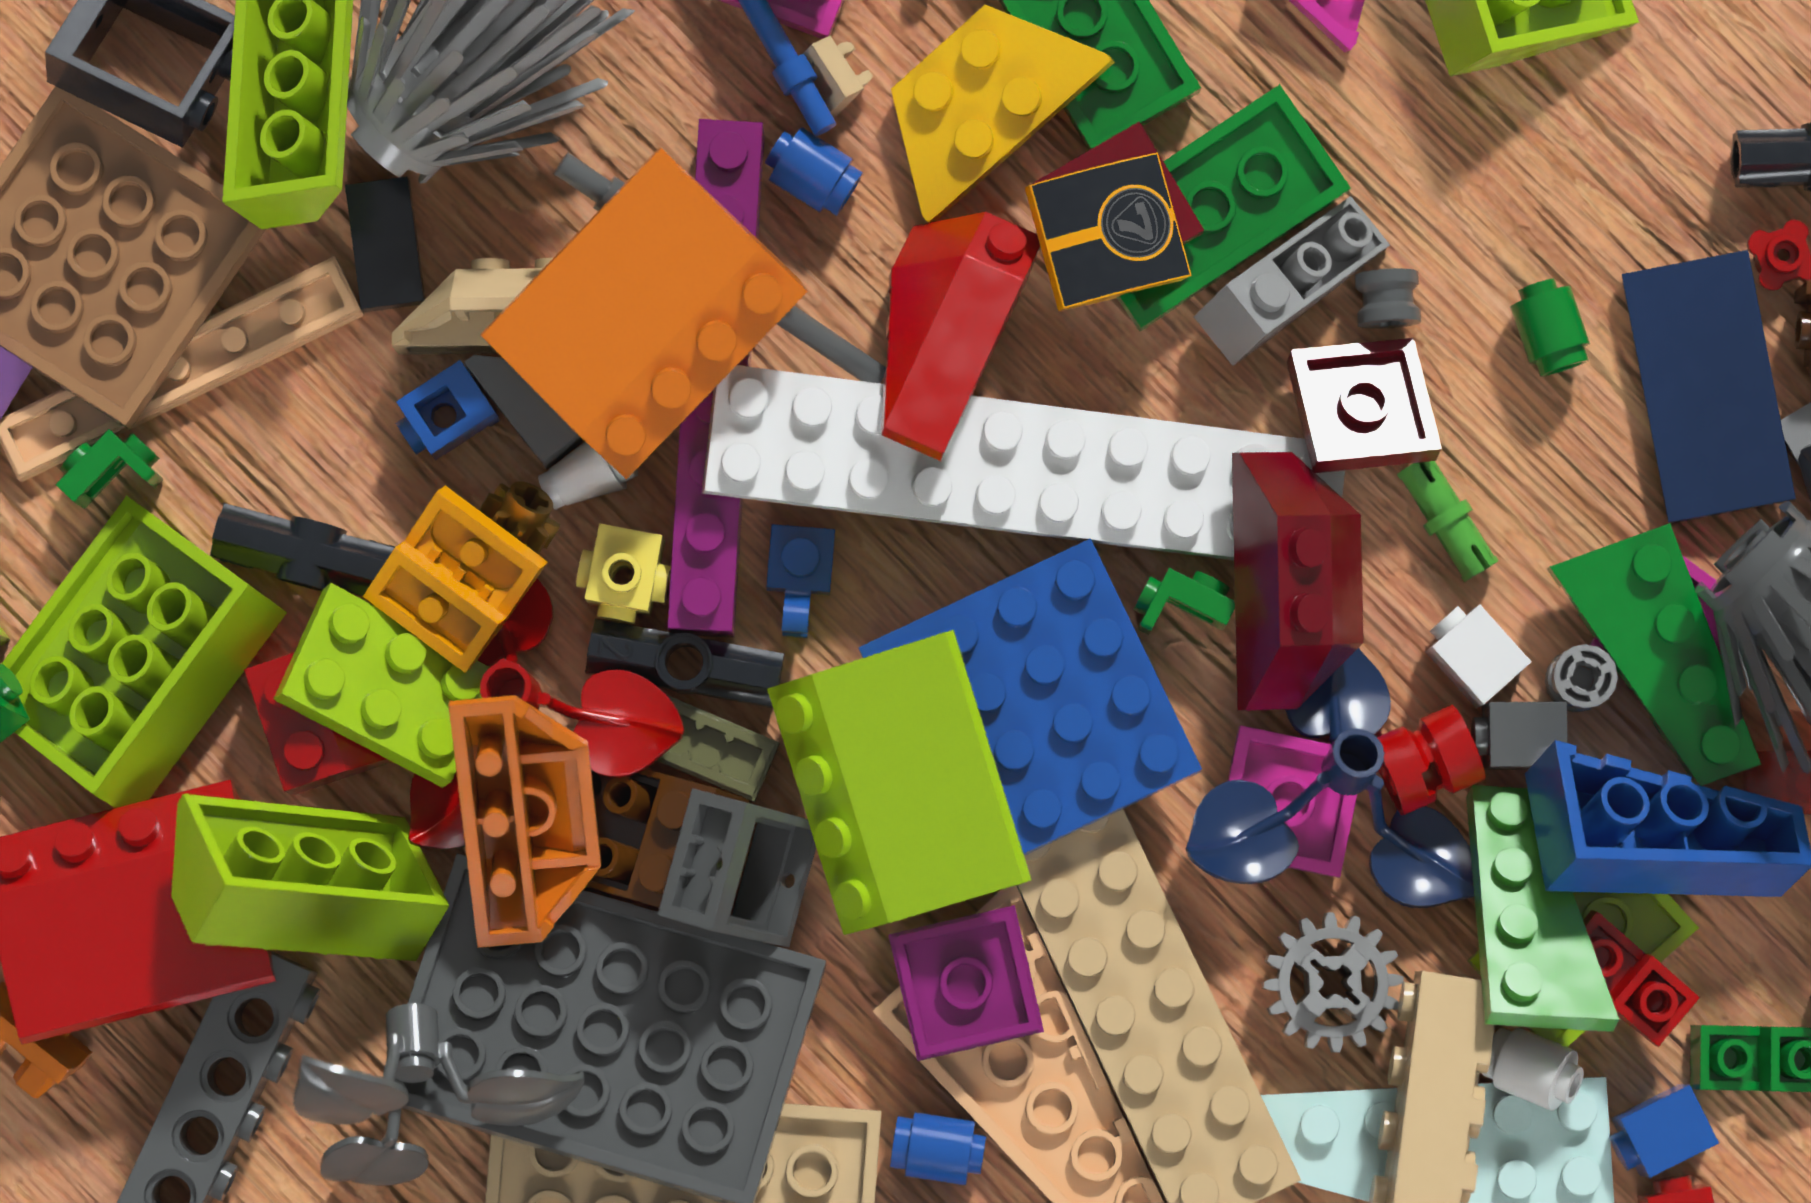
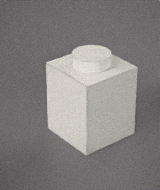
[1425,605,1532,709]

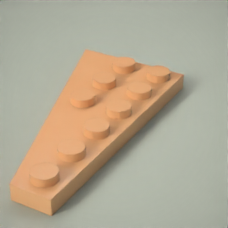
[873,885,1164,1203]

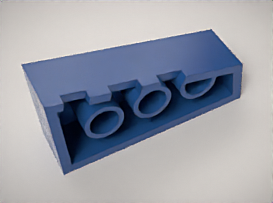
[1525,740,1811,897]

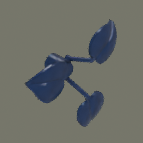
[1185,648,1474,908]

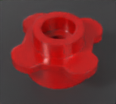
[1747,220,1811,291]

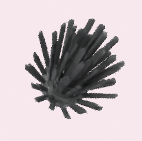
[1695,501,1811,774]

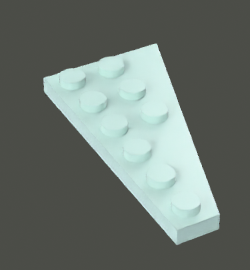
[1261,1077,1614,1203]

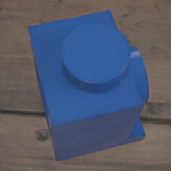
[395,360,501,460]

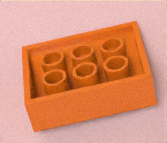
[481,146,808,479]

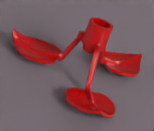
[409,579,684,849]

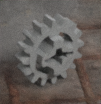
[1262,912,1404,1053]

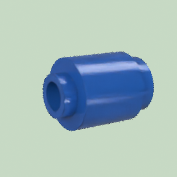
[765,127,863,216]
[890,1112,986,1185]

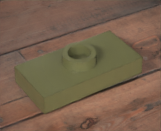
[656,695,780,802]

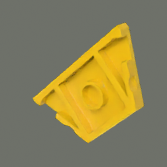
[891,4,1115,223]

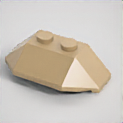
[392,258,553,354]

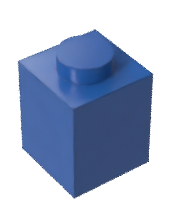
[1609,1084,1719,1178]

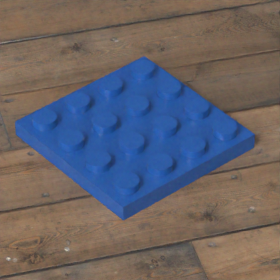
[858,538,1202,856]

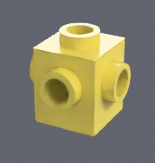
[576,523,671,624]

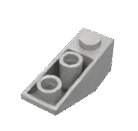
[1194,196,1390,366]

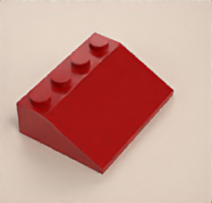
[0,779,276,1045]

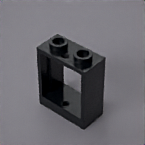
[45,0,235,148]

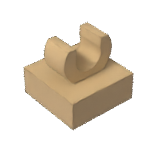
[803,36,873,118]

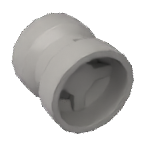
[1545,644,1618,713]

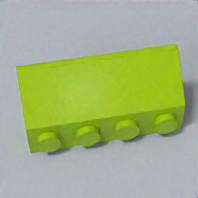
[222,0,353,229]
[171,794,450,961]

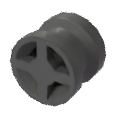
[1355,268,1421,329]

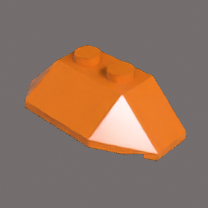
[449,695,601,948]

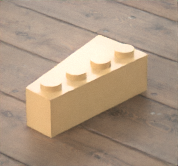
[1369,971,1495,1203]

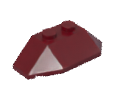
[1232,452,1364,711]

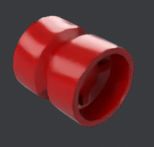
[1377,704,1486,816]

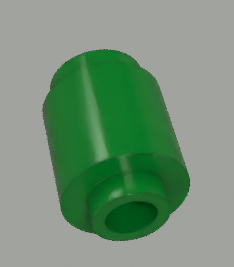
[1510,278,1590,377]

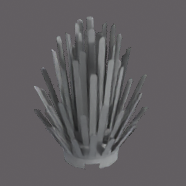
[347,0,635,184]

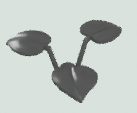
[293,1003,584,1186]

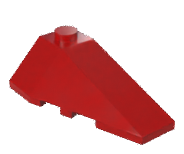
[881,212,1040,462]

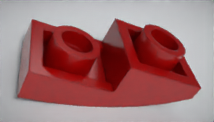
[1583,910,1700,1047]

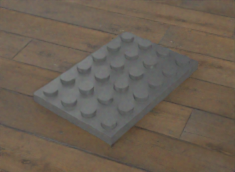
[402,853,826,1203]

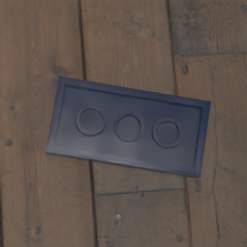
[1622,250,1796,524]

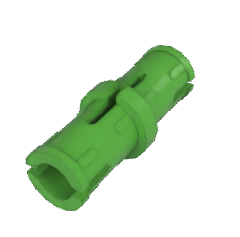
[1397,461,1499,582]

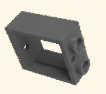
[658,788,816,947]

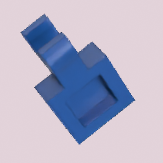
[766,524,835,638]

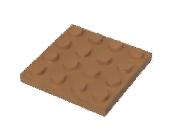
[0,86,266,430]

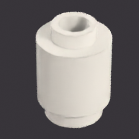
[1482,1028,1584,1111]

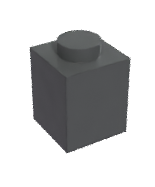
[1471,702,1568,770]

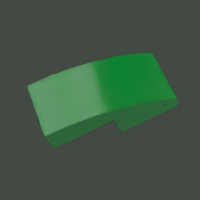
[1690,1025,1811,1092]

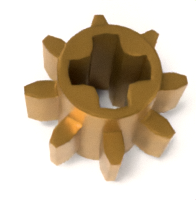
[479,481,560,555]

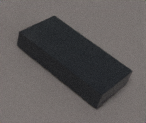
[345,176,425,313]

